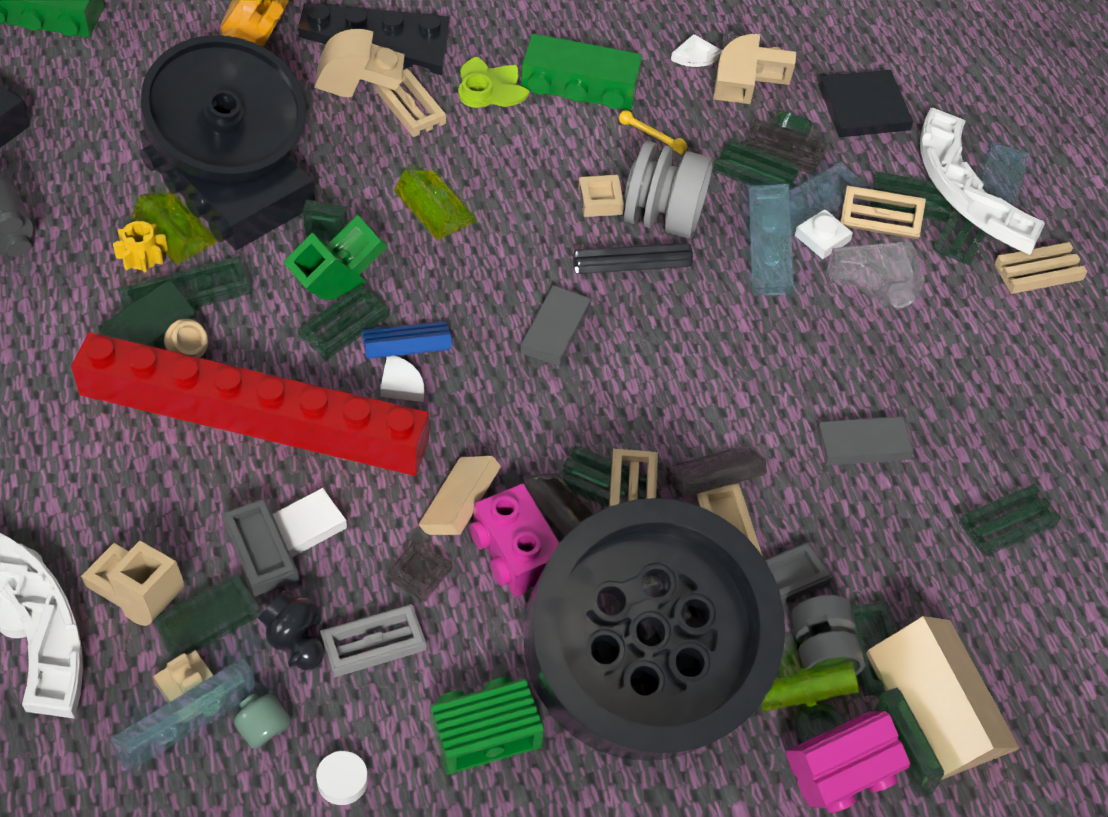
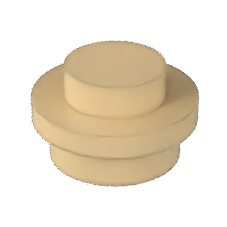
[164,319,208,358]

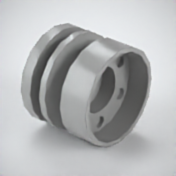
[624,141,713,239]

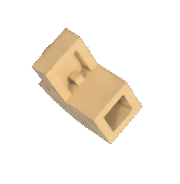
[314,29,404,97]
[713,34,796,104]
[81,541,184,626]

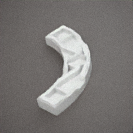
[920,107,1045,255]
[0,533,83,719]

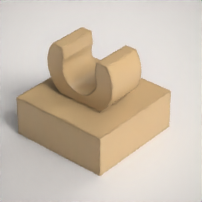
[153,650,223,719]

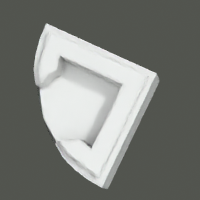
[671,34,723,67]
[380,356,424,402]

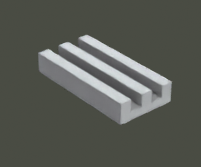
[320,604,427,678]

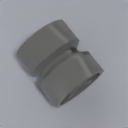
[790,595,865,683]

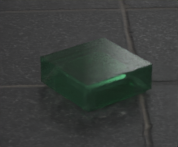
[303,200,348,241]

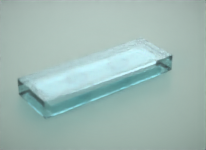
[753,162,867,242]
[749,184,794,295]
[110,658,256,773]

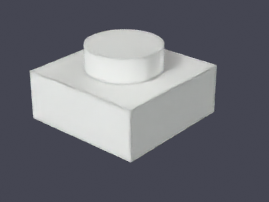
[795,209,853,259]

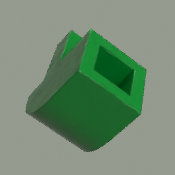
[283,215,388,300]

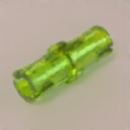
[761,661,860,713]

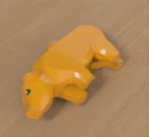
[220,0,289,47]

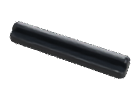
[573,243,693,274]

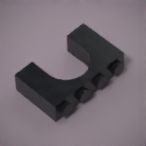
[140,129,315,251]

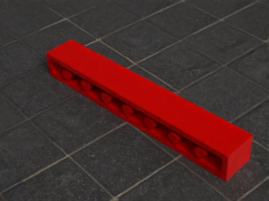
[71,332,429,476]

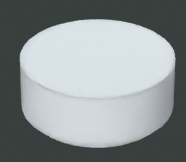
[316,751,368,805]

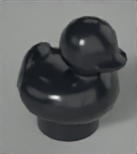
[258,589,324,670]

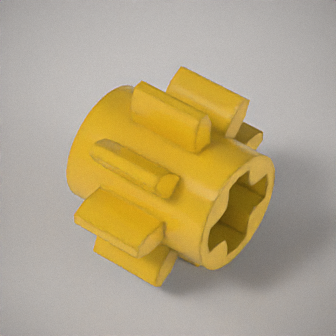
[113,221,168,272]

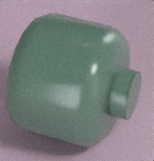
[234,693,291,749]

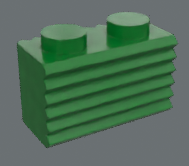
[430,677,544,775]

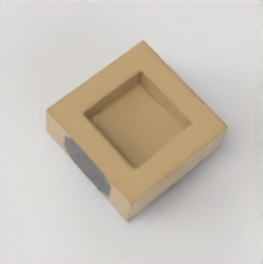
[578,175,624,217]

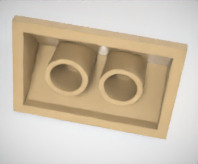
[866,616,1019,783]

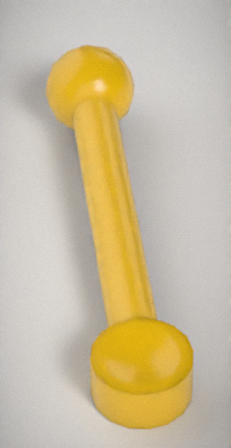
[619,110,688,155]

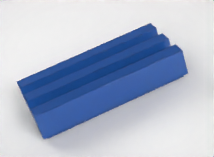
[362,321,452,359]

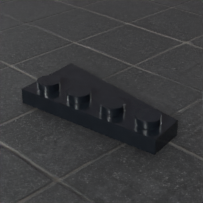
[298,3,450,75]

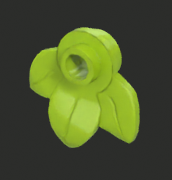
[458,57,529,108]

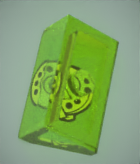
[394,170,477,240]
[131,193,217,265]

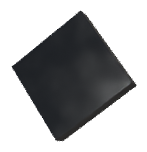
[818,70,913,138]

